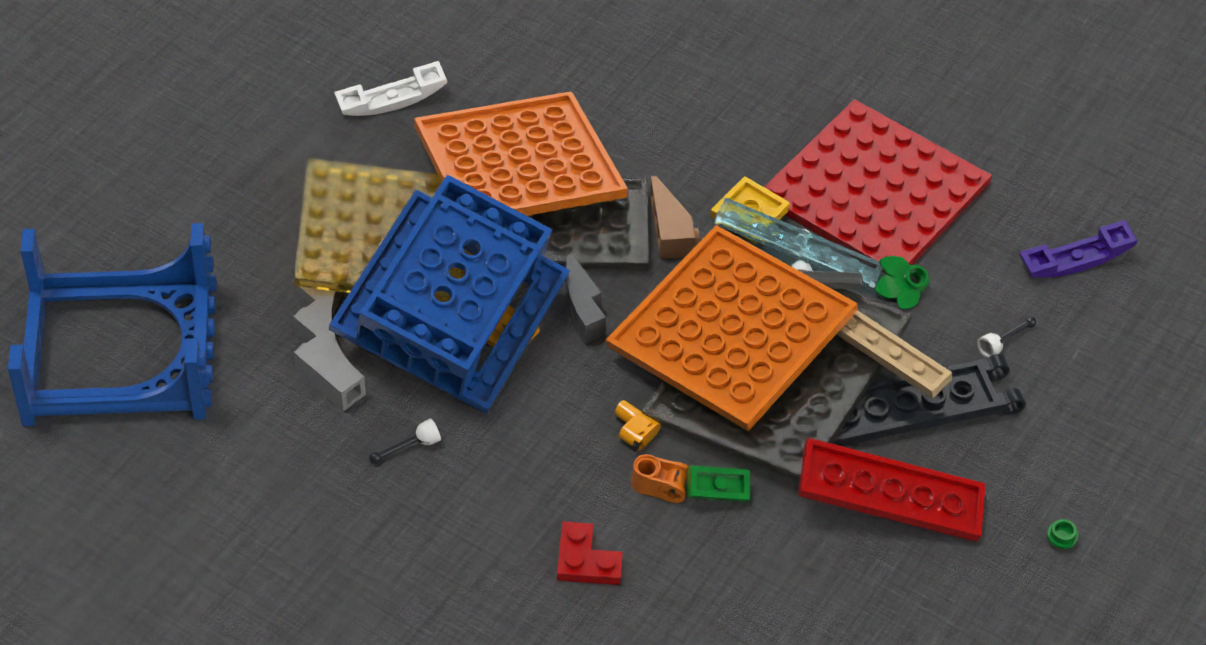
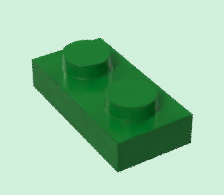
[687,465,750,502]

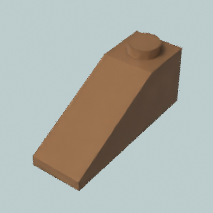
[650,176,700,259]

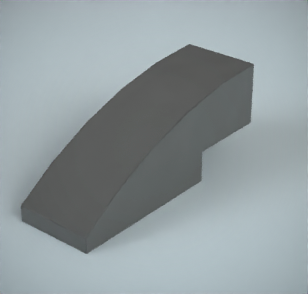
[566,254,606,344]

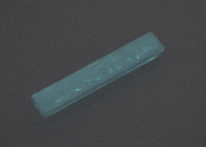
[714,197,882,290]

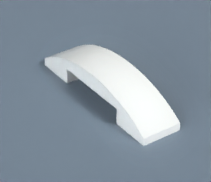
[335,61,447,116]

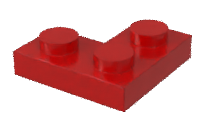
[557,521,623,585]

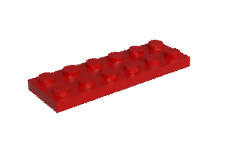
[798,438,986,542]

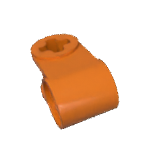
[631,454,689,503]

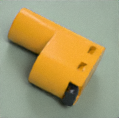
[614,400,661,451]

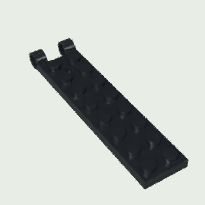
[756,354,1026,461]

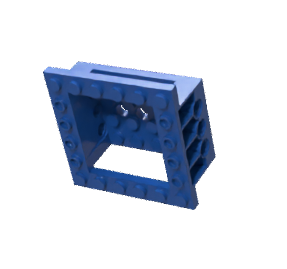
[329,174,570,414]

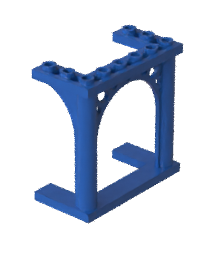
[8,223,217,426]

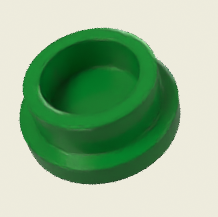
[1047,519,1079,549]

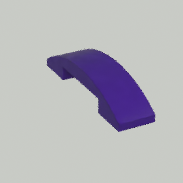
[1019,220,1138,278]

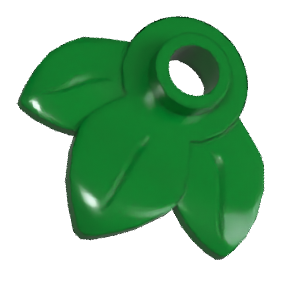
[875,256,929,310]

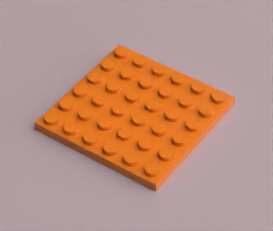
[414,91,628,216]
[606,225,858,431]

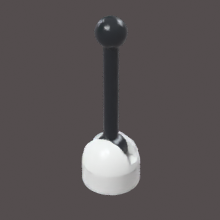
[977,316,1036,358]
[369,418,441,464]

